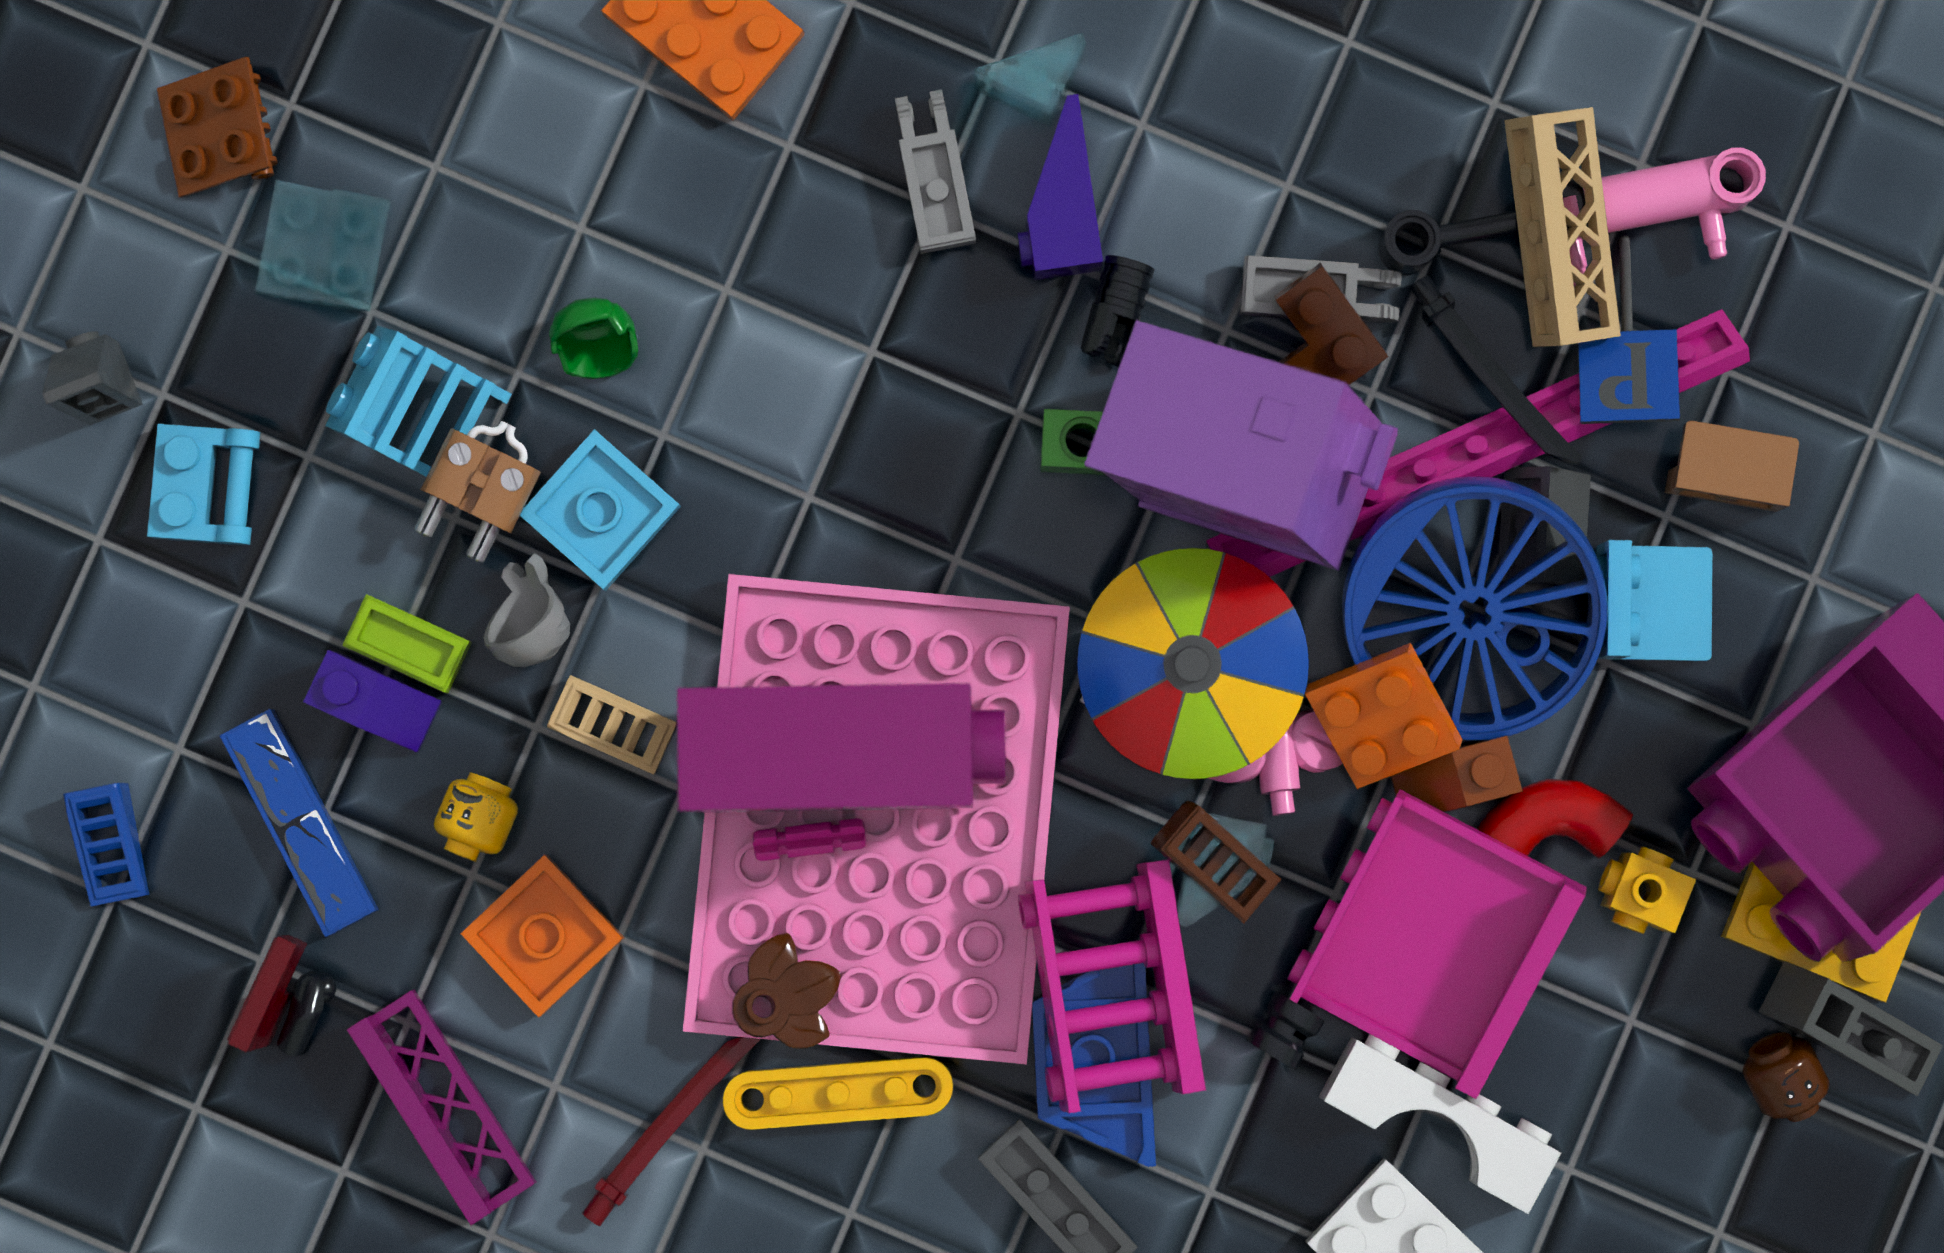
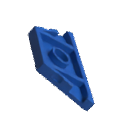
[1032,963,1156,1167]

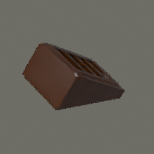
[1150,800,1281,923]

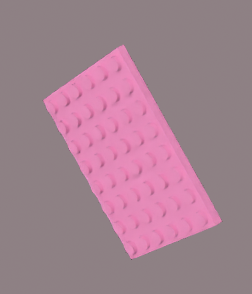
[683,574,1070,1065]

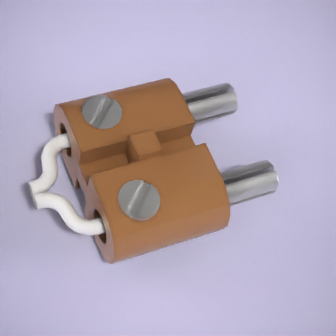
[414,421,541,563]

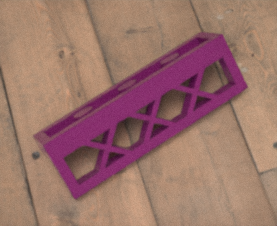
[347,989,537,1226]

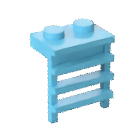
[325,326,512,477]

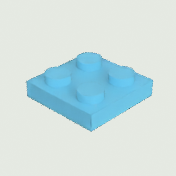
[520,429,681,591]

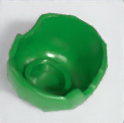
[549,297,638,379]

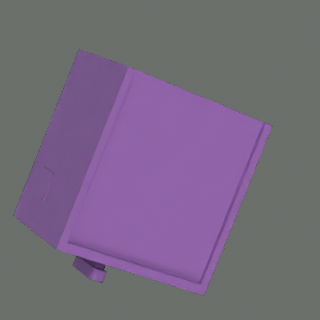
[1084,320,1398,571]

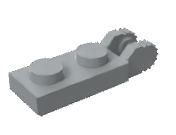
[895,89,976,254]
[1240,255,1402,323]

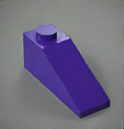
[1017,94,1103,280]

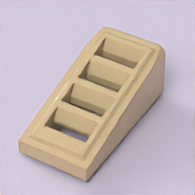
[547,675,677,775]

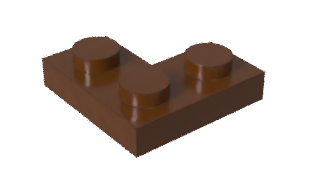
[1274,262,1389,386]

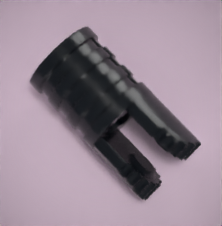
[1080,255,1155,367]

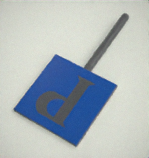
[1578,235,1680,424]

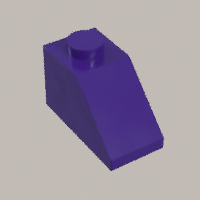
[303,650,442,752]

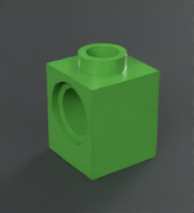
[1040,409,1106,475]

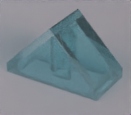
[974,33,1086,126]

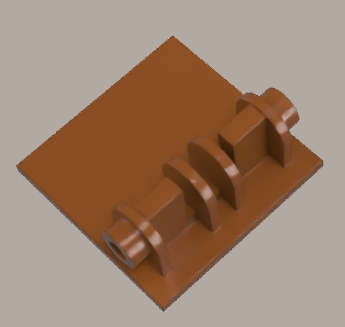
[157,56,278,198]

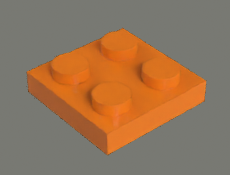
[1305,643,1462,789]
[460,855,625,1018]

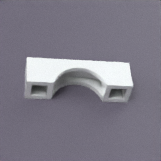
[1319,1034,1561,1214]

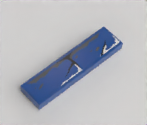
[220,709,379,938]

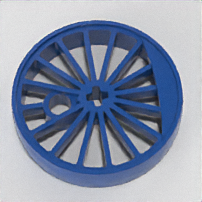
[1342,476,1608,740]

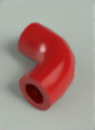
[1477,779,1633,859]

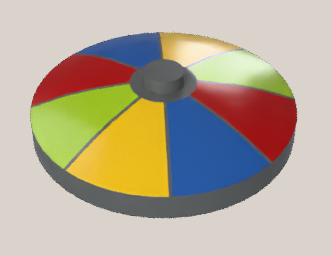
[1077,548,1309,779]

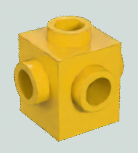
[1598,846,1696,934]

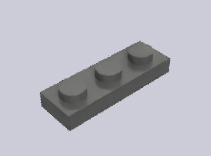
[978,1118,1138,1253]

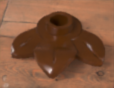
[732,933,841,1049]

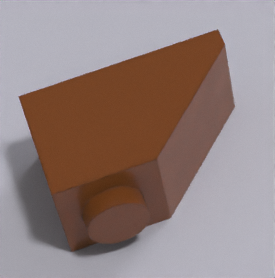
[1390,736,1523,812]

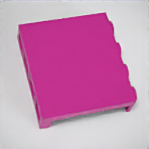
[1287,789,1587,1099]

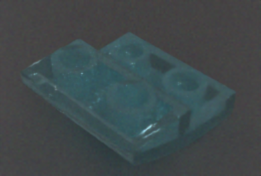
[254,180,390,312]

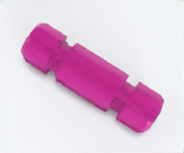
[753,818,867,861]

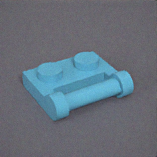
[147,424,261,546]

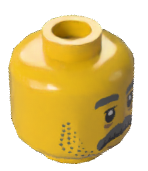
[433,772,518,862]

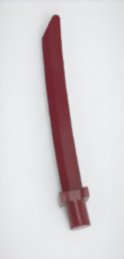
[582,1037,760,1227]

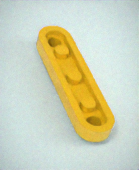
[723,1057,953,1130]

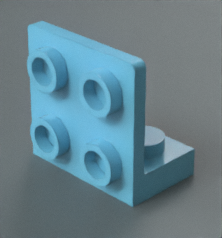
[1597,540,1713,662]

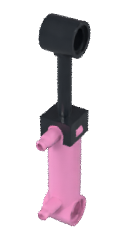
[1378,148,1766,286]

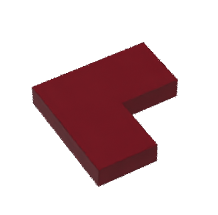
[227,935,307,1052]

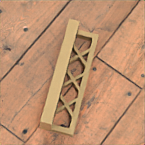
[1504,107,1621,347]

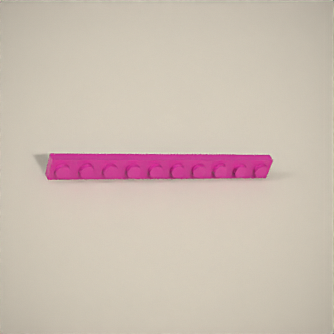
[1206,309,1750,577]

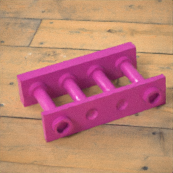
[1018,859,1206,1113]

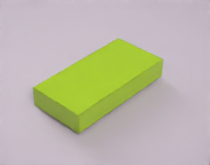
[342,594,472,693]

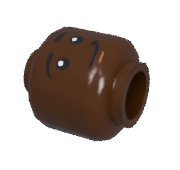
[1742,1032,1830,1122]

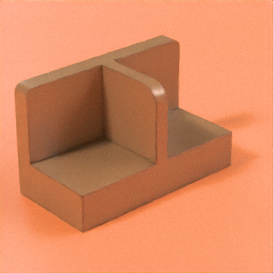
[1665,421,1799,512]

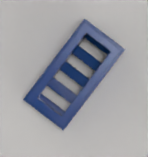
[63,783,149,907]

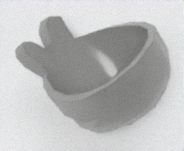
[483,553,570,668]

